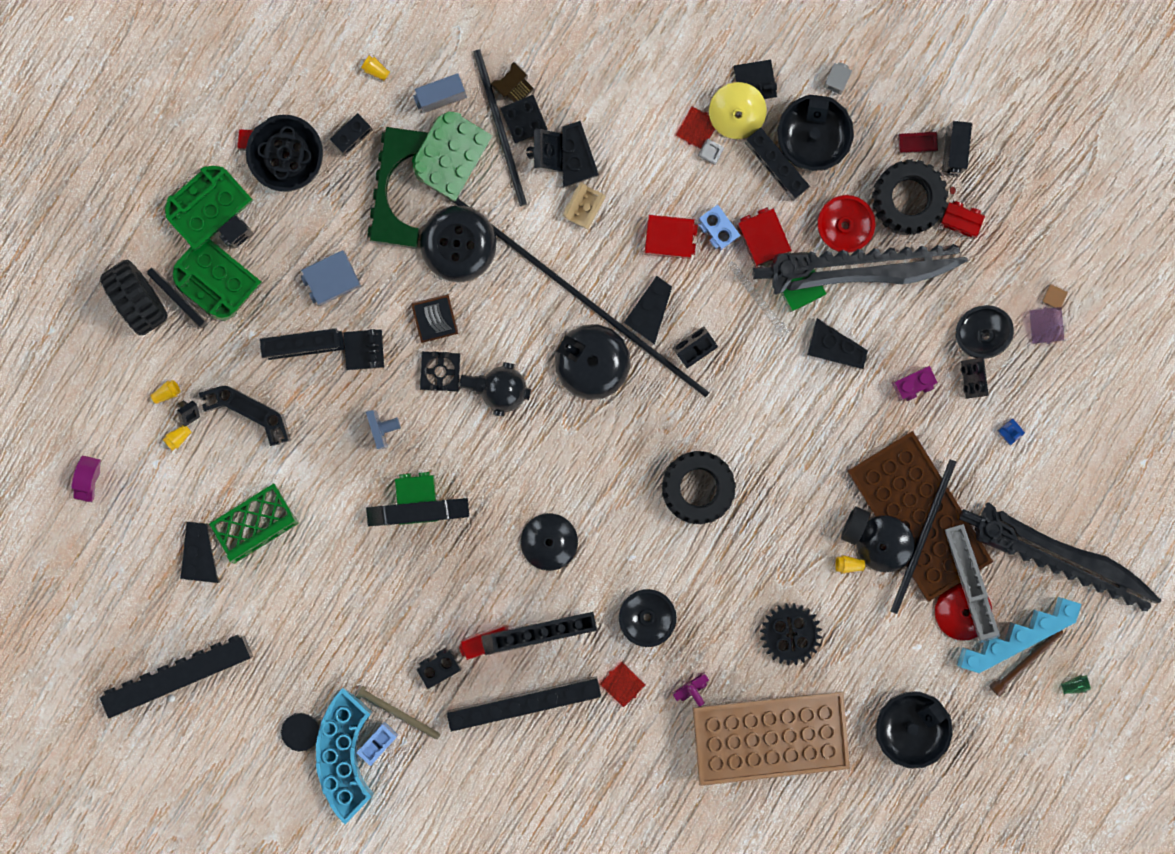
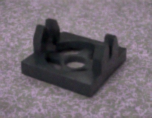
[420,351,461,392]

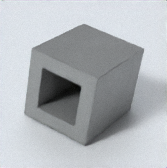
[823,62,852,95]

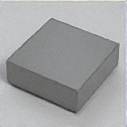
[698,139,724,165]

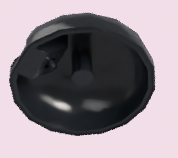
[777,95,854,172]
[555,324,631,400]
[875,691,953,769]

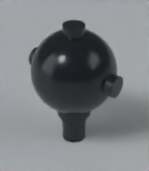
[459,362,531,417]

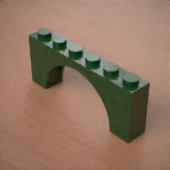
[367,127,428,249]

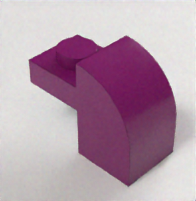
[71,455,101,503]

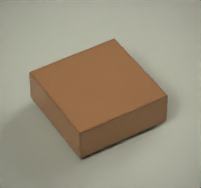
[1042,284,1068,310]

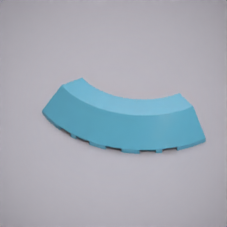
[316,688,374,824]

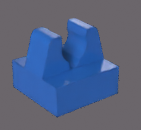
[997,418,1025,445]

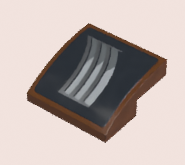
[411,294,458,343]

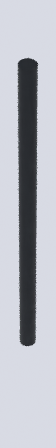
[473,49,527,207]
[890,459,957,614]

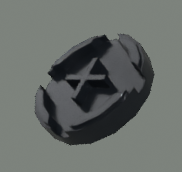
[281,712,320,752]

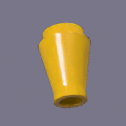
[361,55,390,81]
[150,380,181,404]
[162,425,192,451]
[835,555,865,574]

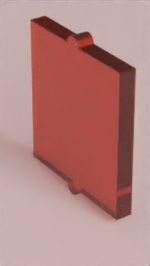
[676,106,715,149]
[600,662,646,708]

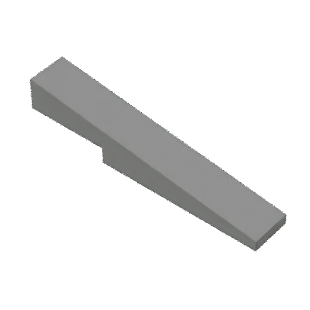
[945,524,1000,643]

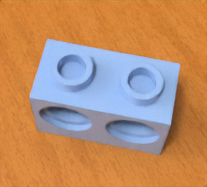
[698,205,740,251]
[357,722,399,766]

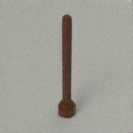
[989,630,1063,697]

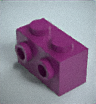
[892,366,938,401]

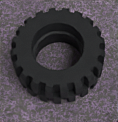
[872,159,949,235]
[100,260,168,335]
[662,451,736,525]

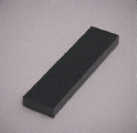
[147,267,208,328]

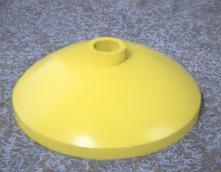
[709,82,767,139]

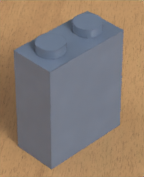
[413,73,467,113]
[301,250,361,306]

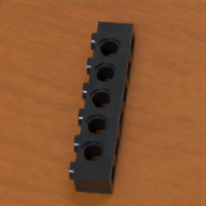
[481,612,597,655]

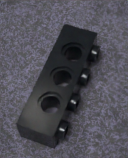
[745,128,810,201]

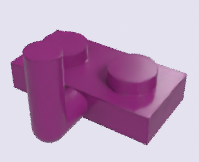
[672,673,709,707]

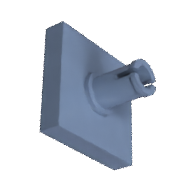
[366,410,401,449]

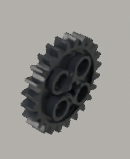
[760,603,822,665]

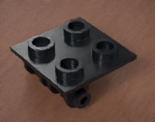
[733,59,777,99]
[500,94,548,143]
[344,329,385,370]
[961,357,989,399]

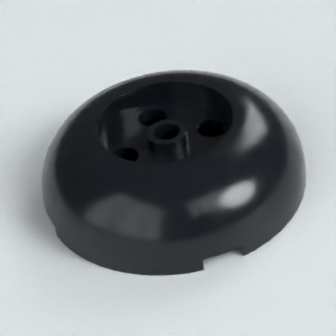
[246,114,323,192]
[420,206,497,282]

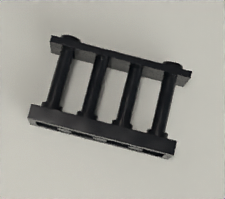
[259,328,345,360]

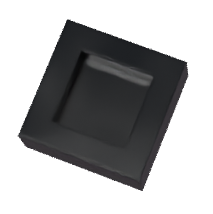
[177,400,200,427]

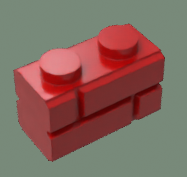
[939,201,985,239]

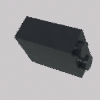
[942,121,972,177]

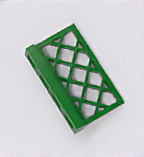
[209,484,299,564]

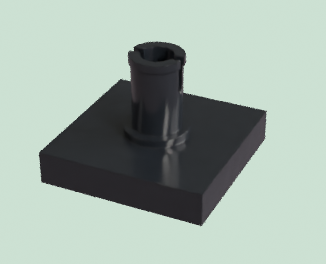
[526,129,563,172]

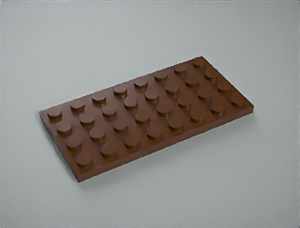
[847,431,994,602]

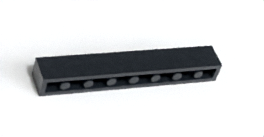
[100,635,254,719]
[447,676,602,732]

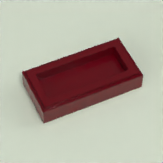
[898,132,938,154]

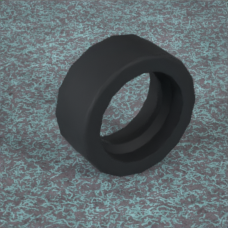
[841,506,870,545]

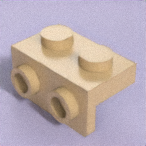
[563,182,606,230]

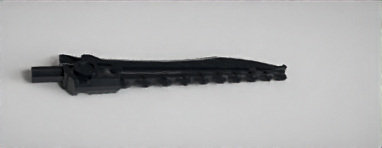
[752,244,968,295]
[959,502,1161,611]

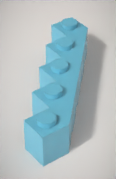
[957,597,1082,673]

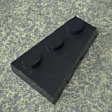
[562,121,599,188]
[624,276,672,345]
[807,318,868,369]
[180,521,220,583]

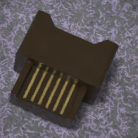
[491,62,534,102]

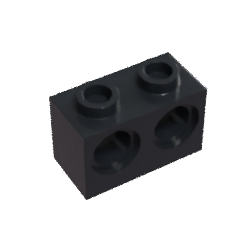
[330,113,373,156]
[218,215,254,248]
[673,326,718,369]
[416,648,462,689]

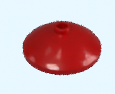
[817,195,876,253]
[934,583,992,641]

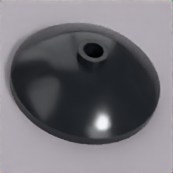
[956,305,1014,359]
[521,513,578,571]
[857,515,915,572]
[619,589,677,647]

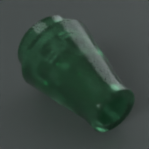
[1061,674,1091,695]

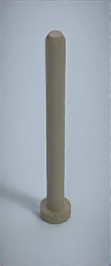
[356,686,440,739]

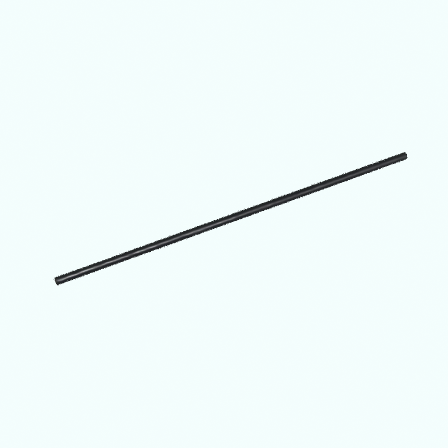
[448,198,710,398]

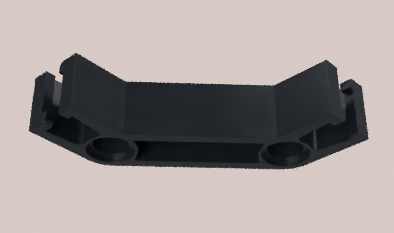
[199,386,291,446]
[366,498,470,526]

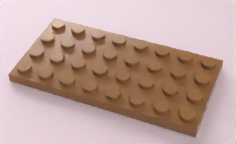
[692,692,850,786]

